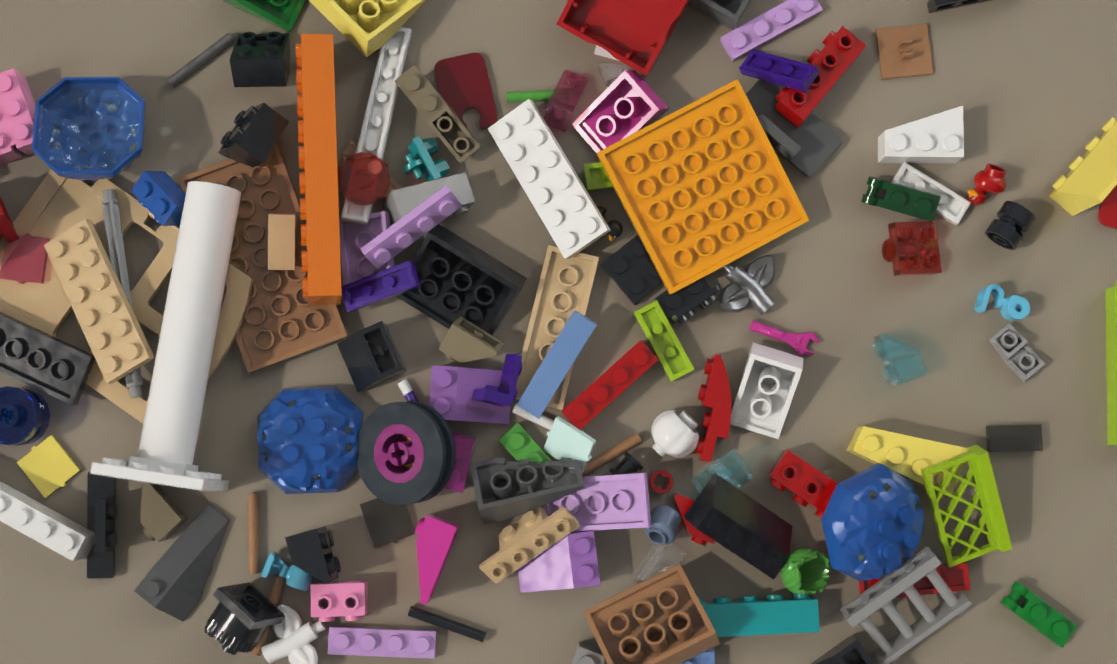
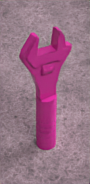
[749,320,820,357]

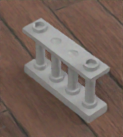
[840,546,972,664]

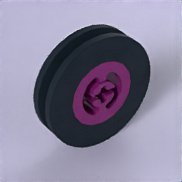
[356,402,455,505]

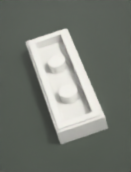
[891,162,971,226]

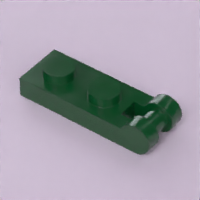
[861,176,941,222]

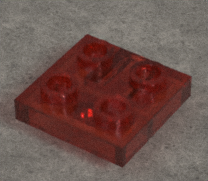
[882,221,942,276]

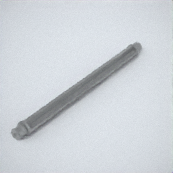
[102,189,143,398]

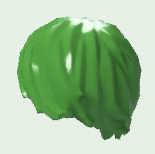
[780,548,831,595]

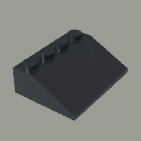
[396,224,527,336]

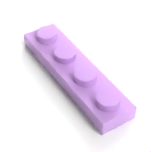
[720,0,823,62]
[361,185,463,269]
[328,626,437,659]

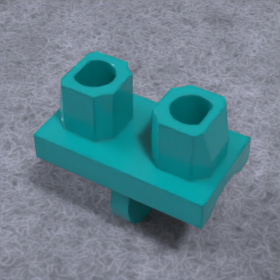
[403,136,450,182]

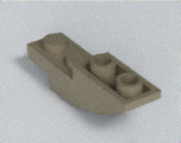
[395,64,481,163]

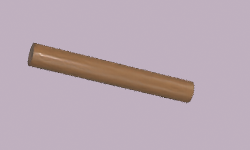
[582,433,642,477]
[248,493,260,574]
[251,575,286,656]

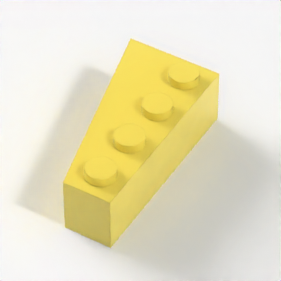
[846,426,967,498]

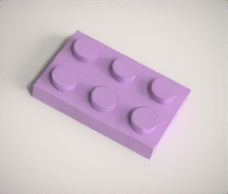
[339,211,394,286]

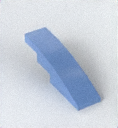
[517,310,597,419]

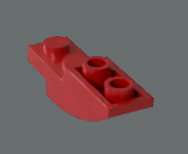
[695,354,731,462]

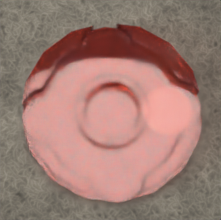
[338,152,390,205]

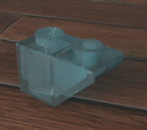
[873,333,928,386]

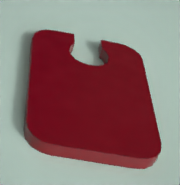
[434,53,498,130]

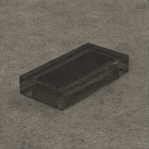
[986,424,1043,452]

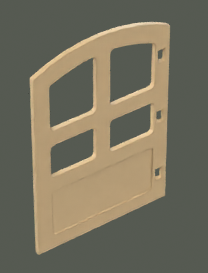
[0,169,253,424]

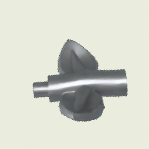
[719,255,775,315]

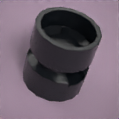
[985,201,1035,250]

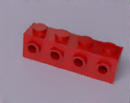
[774,26,867,129]
[767,450,838,519]

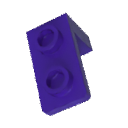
[472,353,522,407]

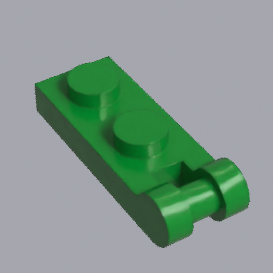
[1000,581,1077,648]

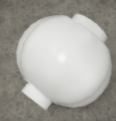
[651,410,699,458]

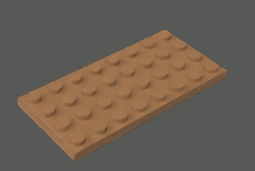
[178,142,349,374]

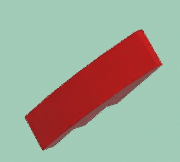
[858,562,971,598]

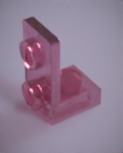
[544,70,588,133]

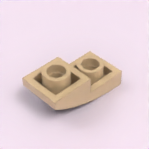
[268,213,295,270]

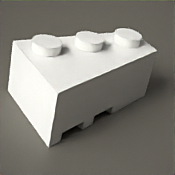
[878,106,964,164]

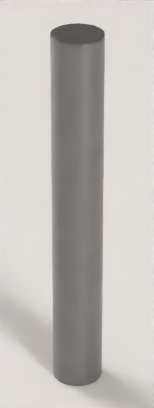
[167,32,235,87]

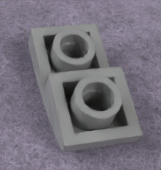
[989,323,1045,383]

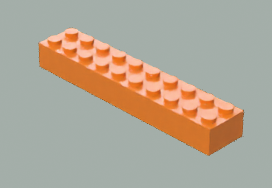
[296,34,342,306]

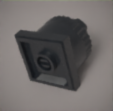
[205,582,285,655]

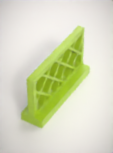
[921,445,1013,568]

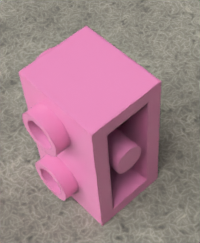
[310,580,369,622]

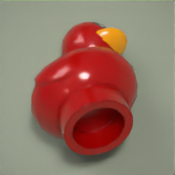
[968,163,1007,205]

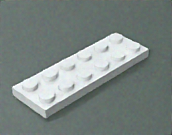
[488,99,611,260]

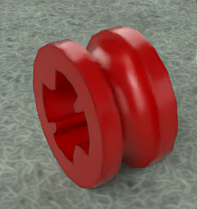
[649,470,674,494]

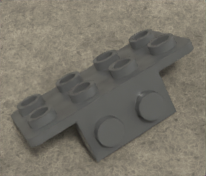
[746,79,842,177]

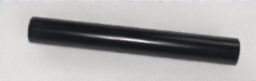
[408,606,487,642]

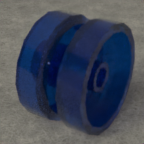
[0,386,50,446]

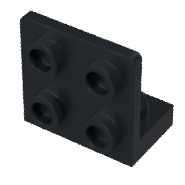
[654,277,720,325]

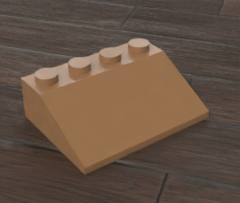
[583,564,720,664]

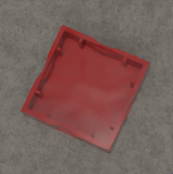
[556,0,690,76]

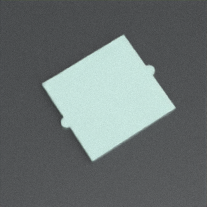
[543,416,596,473]

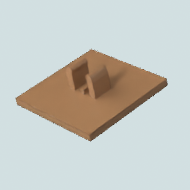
[875,23,933,80]

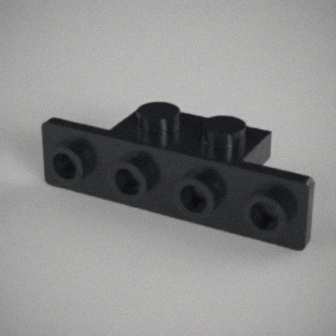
[87,472,118,579]

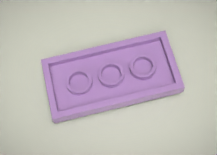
[544,472,651,532]

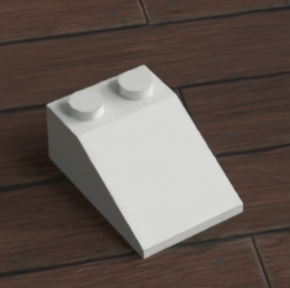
[730,342,804,439]

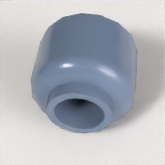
[645,505,684,545]

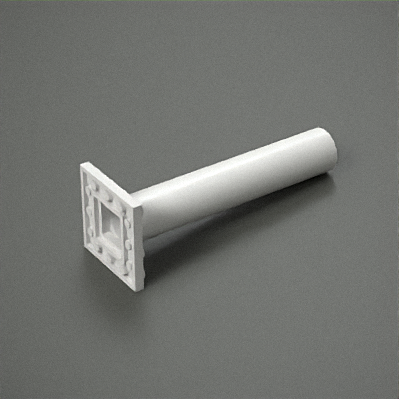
[90,181,241,491]

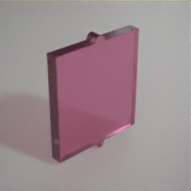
[0,233,50,284]

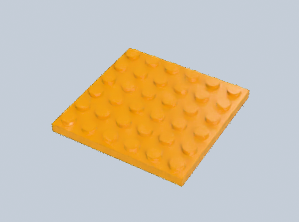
[596,79,810,294]

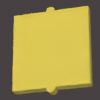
[17,435,81,498]

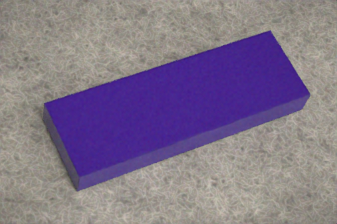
[739,50,819,92]
[341,260,421,312]

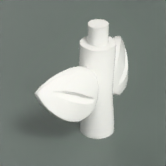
[261,604,326,664]

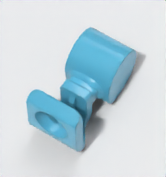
[974,284,1030,321]
[261,551,313,591]

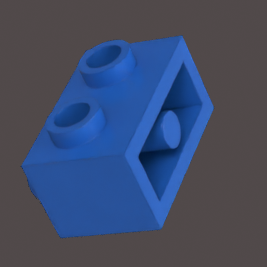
[131,171,186,226]

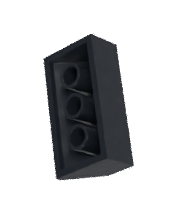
[683,473,792,580]

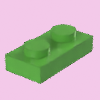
[498,423,552,463]

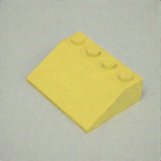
[309,0,425,58]
[1049,117,1117,216]

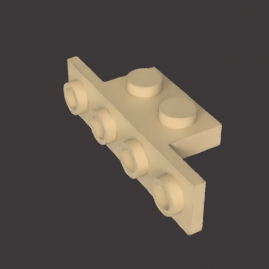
[479,506,580,583]

